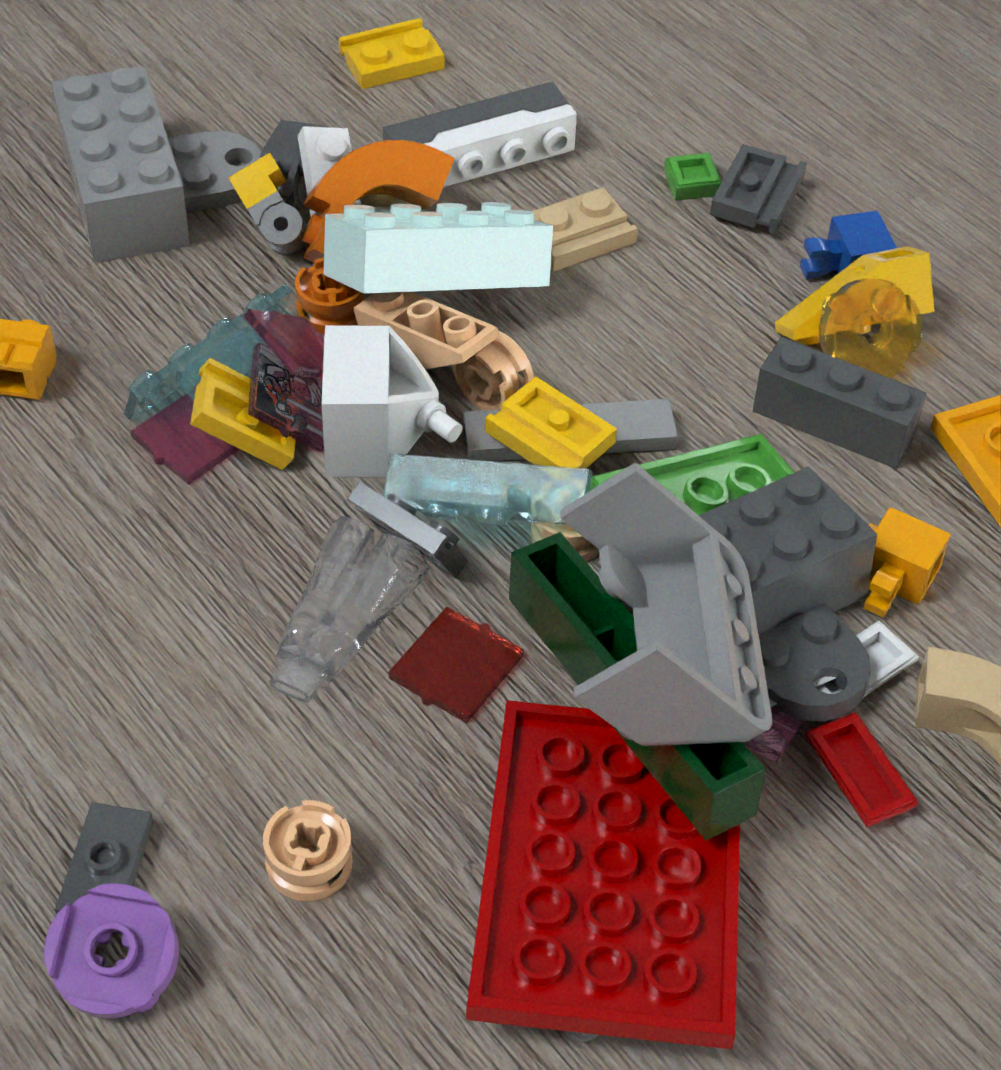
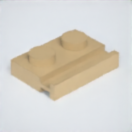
[532,187,638,272]

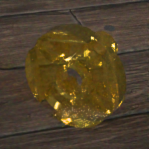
[819,278,922,378]

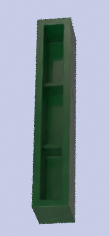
[509,532,766,841]

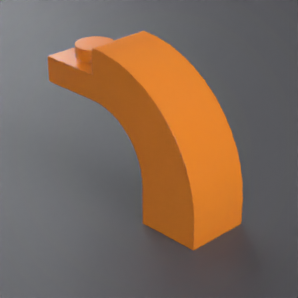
[302,140,455,263]

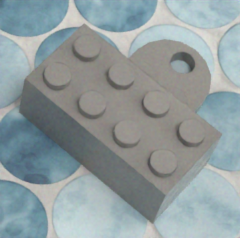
[51,66,261,263]

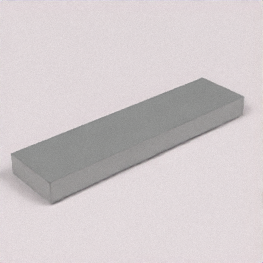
[463,398,678,463]

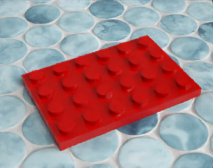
[466,700,740,1050]

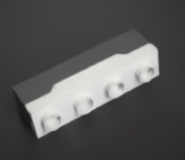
[383,81,577,187]

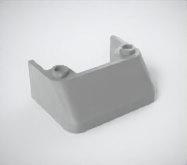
[560,463,772,746]

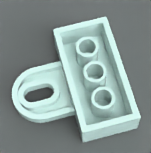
[324,202,553,294]

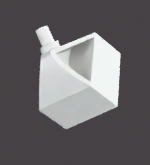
[322,325,462,477]

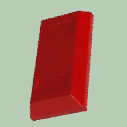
[805,712,919,828]

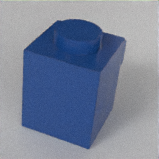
[800,210,897,279]

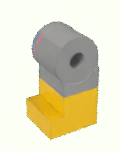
[228,153,306,255]

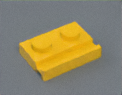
[338,18,445,89]
[190,358,299,470]
[485,376,617,480]

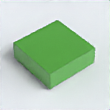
[664,153,722,201]

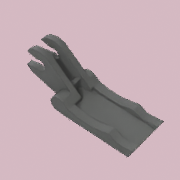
[259,120,326,207]

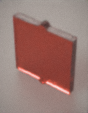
[388,606,524,724]

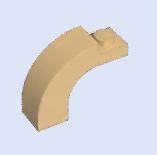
[915,647,1001,767]

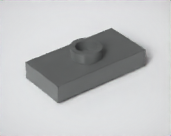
[55,802,153,915]

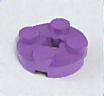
[44,883,179,1019]

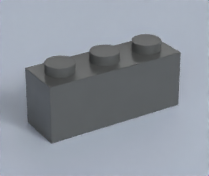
[752,336,927,469]

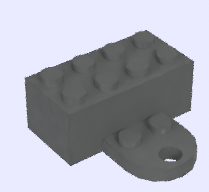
[620,466,877,721]

